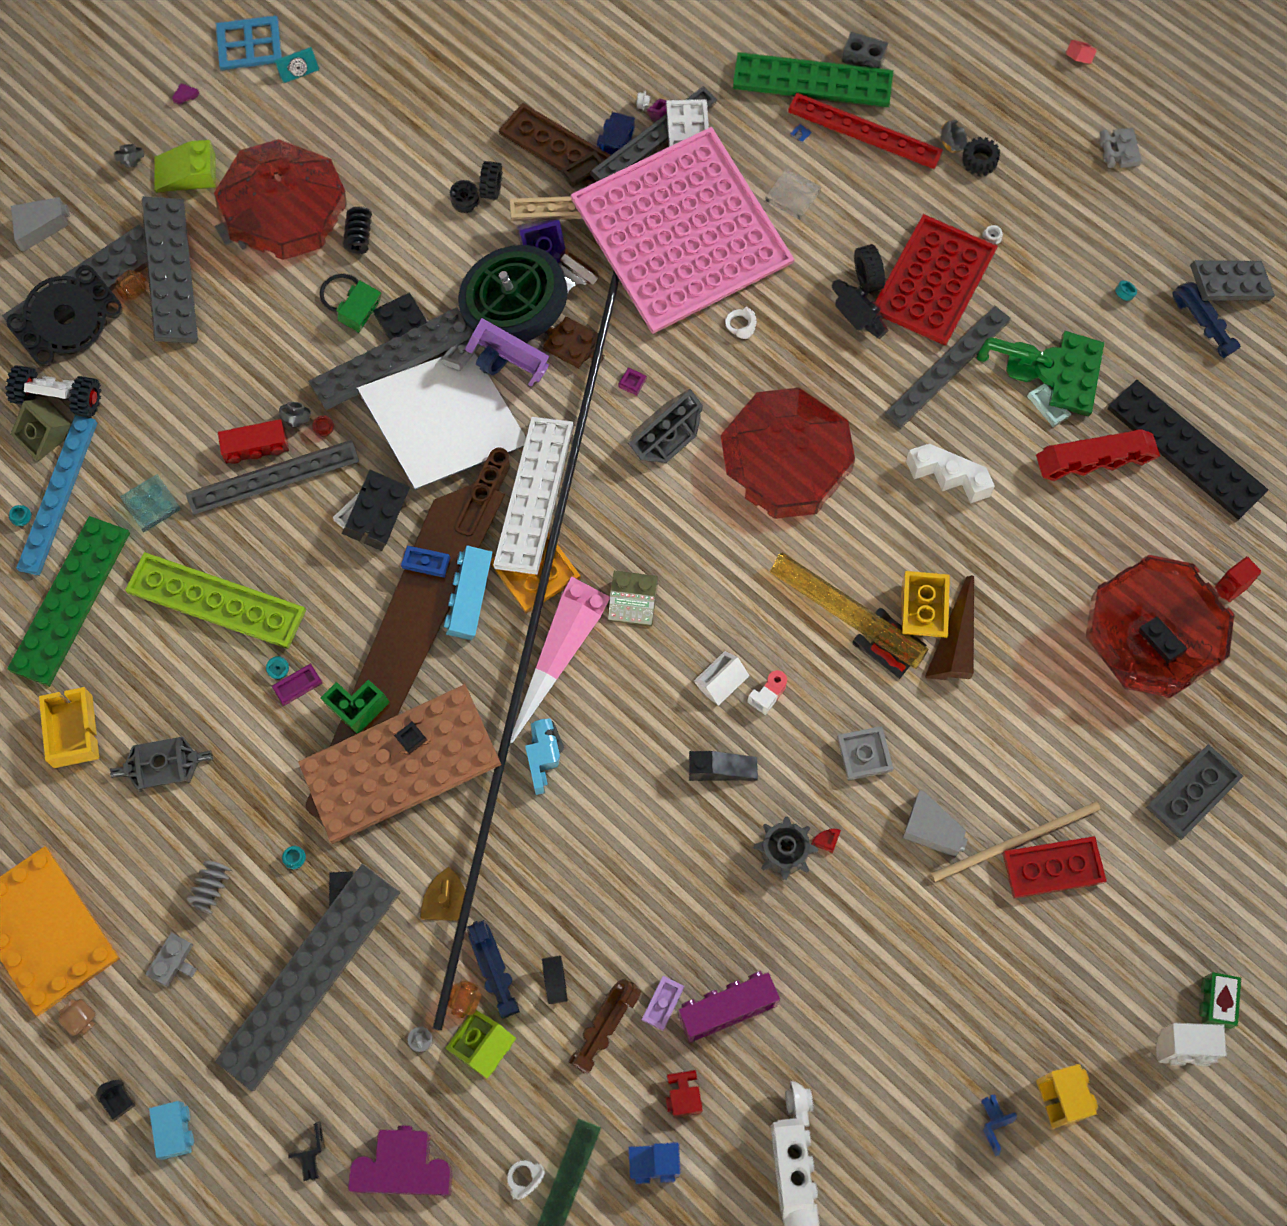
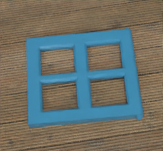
[216,15,282,70]

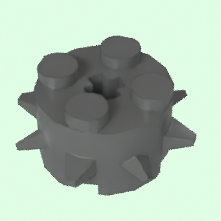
[754,816,818,880]

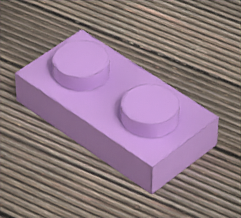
[642,976,685,1031]

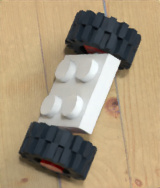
[5,365,101,417]

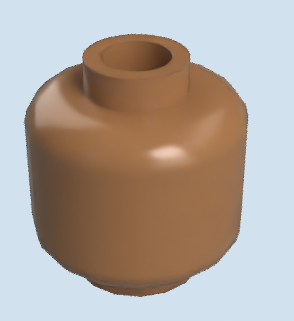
[58,999,96,1036]

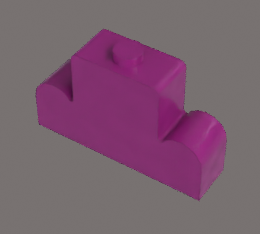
[348,1126,453,1196]

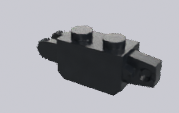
[831,279,888,339]

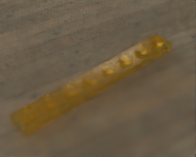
[770,552,929,669]

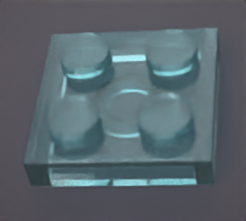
[120,474,181,532]

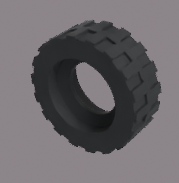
[854,244,885,293]

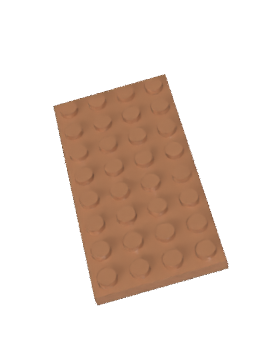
[298,684,502,844]

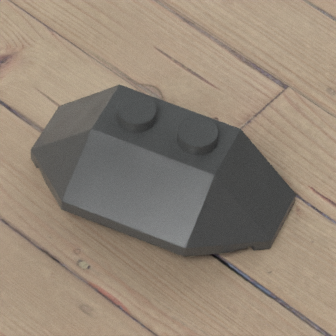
[628,389,703,463]

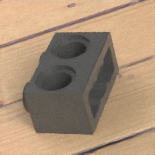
[842,32,888,69]

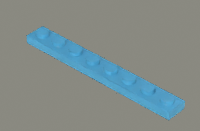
[16,415,97,576]

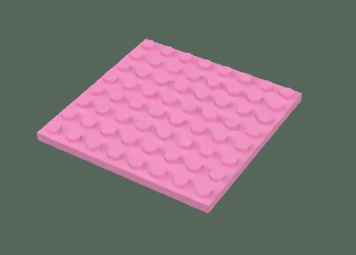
[571,127,794,334]

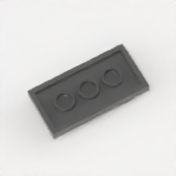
[1190,260,1275,301]
[1146,744,1244,840]

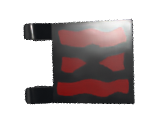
[852,608,927,679]

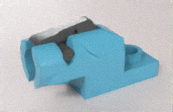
[525,719,564,795]

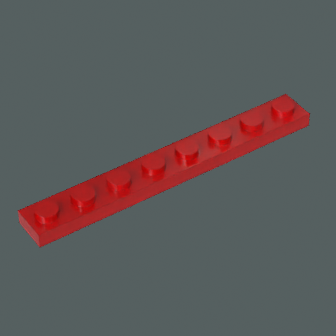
[788,93,943,170]

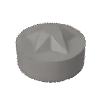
[408,1027,433,1053]

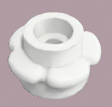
[636,91,650,111]
[982,225,1003,244]

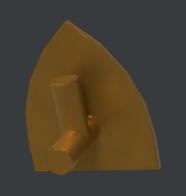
[420,866,465,921]

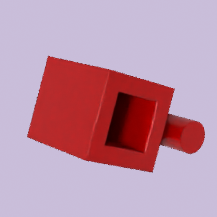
[665,1070,703,1118]

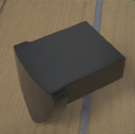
[96,1080,136,1121]

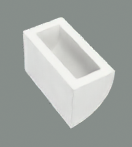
[694,651,750,706]

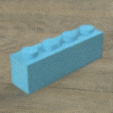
[443,546,492,641]

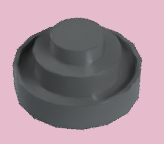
[113,144,145,167]
[279,402,311,427]

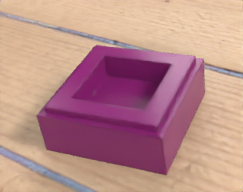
[618,367,647,396]

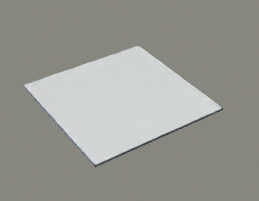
[357,353,526,489]

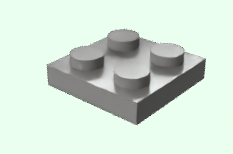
[837,726,893,780]

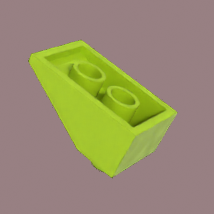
[155,140,216,193]

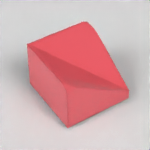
[1066,40,1097,64]

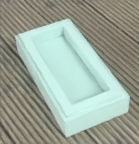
[1027,384,1071,428]

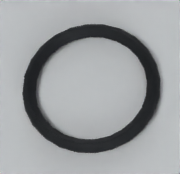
[320,274,359,312]

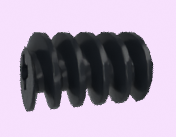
[343,207,372,254]

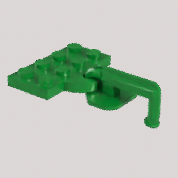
[977,331,1105,417]

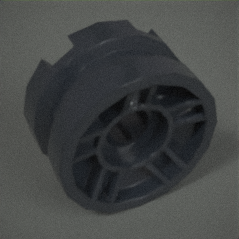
[450,180,479,213]

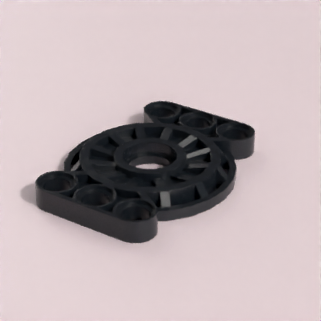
[6,265,122,367]

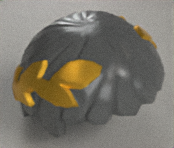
[941,120,968,153]

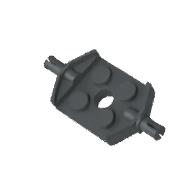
[110,737,213,792]

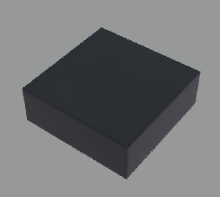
[394,721,427,754]

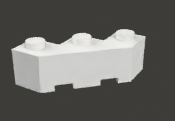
[906,444,995,503]

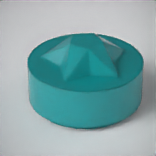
[1115,281,1137,301]
[266,656,289,679]

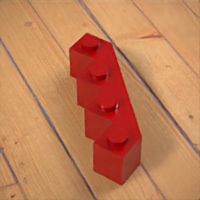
[1036,429,1160,481]

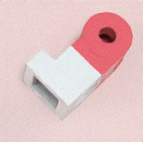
[747,670,787,715]

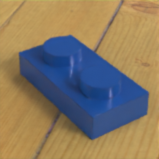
[401,546,451,578]

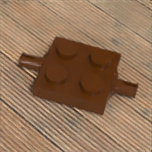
[543,316,605,369]

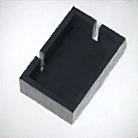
[341,470,410,551]

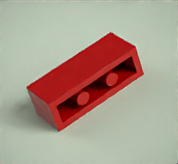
[218,419,289,464]

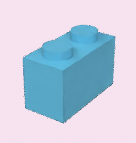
[149,1101,194,1160]

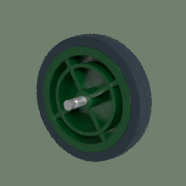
[458,245,568,342]

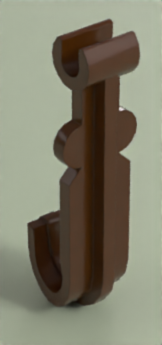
[568,979,641,1074]

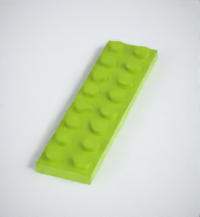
[125,552,306,649]

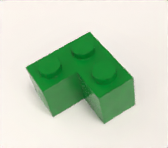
[320,680,390,734]

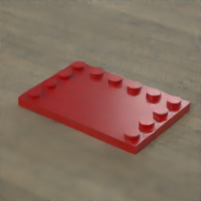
[875,214,998,346]

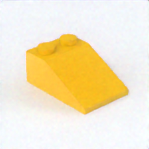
[901,571,950,638]

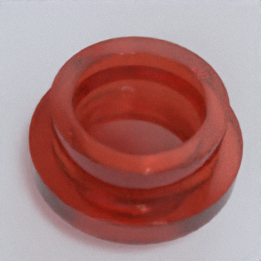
[312,416,334,437]

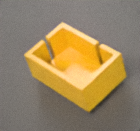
[39,687,100,768]
[1036,1064,1098,1129]

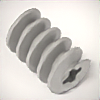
[186,861,232,914]

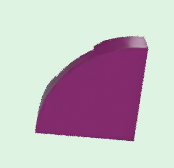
[172,83,200,104]

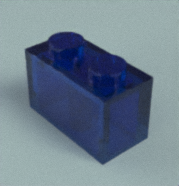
[597,112,635,155]

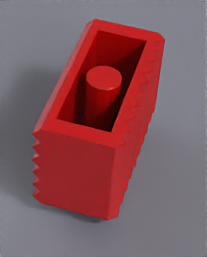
[1215,556,1261,602]

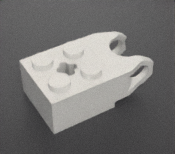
[1156,1023,1226,1066]

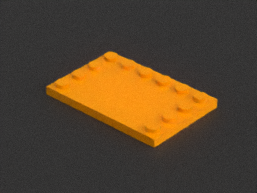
[0,846,120,1017]

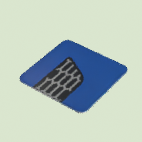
[790,124,811,142]

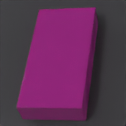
[272,663,323,706]

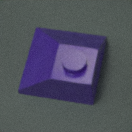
[516,220,565,263]

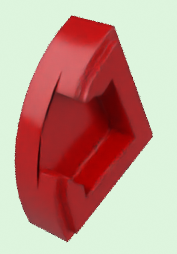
[811,828,841,853]

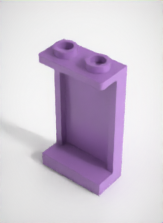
[465,318,549,387]

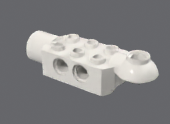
[771,1081,820,1226]

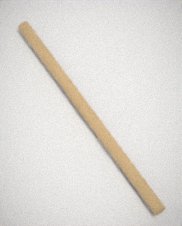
[931,802,1100,882]

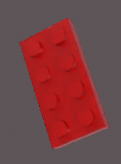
[1002,836,1107,899]

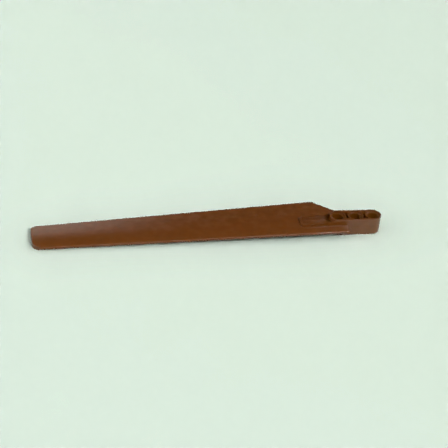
[306,447,510,819]

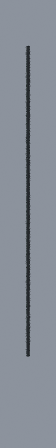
[432,270,620,1031]

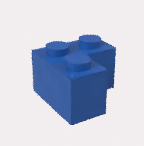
[629,1142,680,1184]

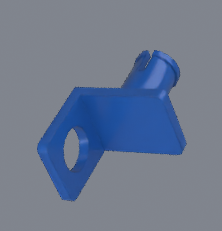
[981,1095,1017,1156]

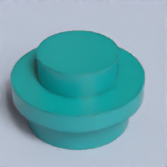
[9,505,32,526]
[282,846,306,869]

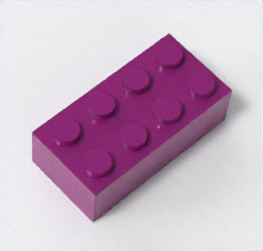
[678,971,780,1044]

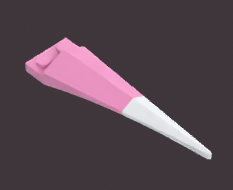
[510,577,610,743]

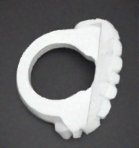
[725,307,757,339]
[507,1160,545,1200]

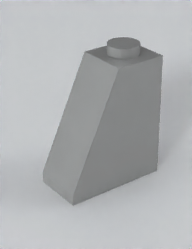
[11,197,70,251]
[902,790,968,857]

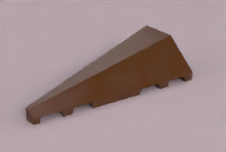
[925,575,974,680]

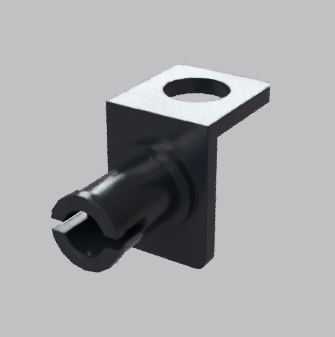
[288,1121,325,1181]

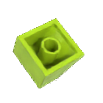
[445,1009,516,1079]

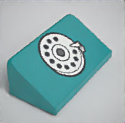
[275,47,319,83]

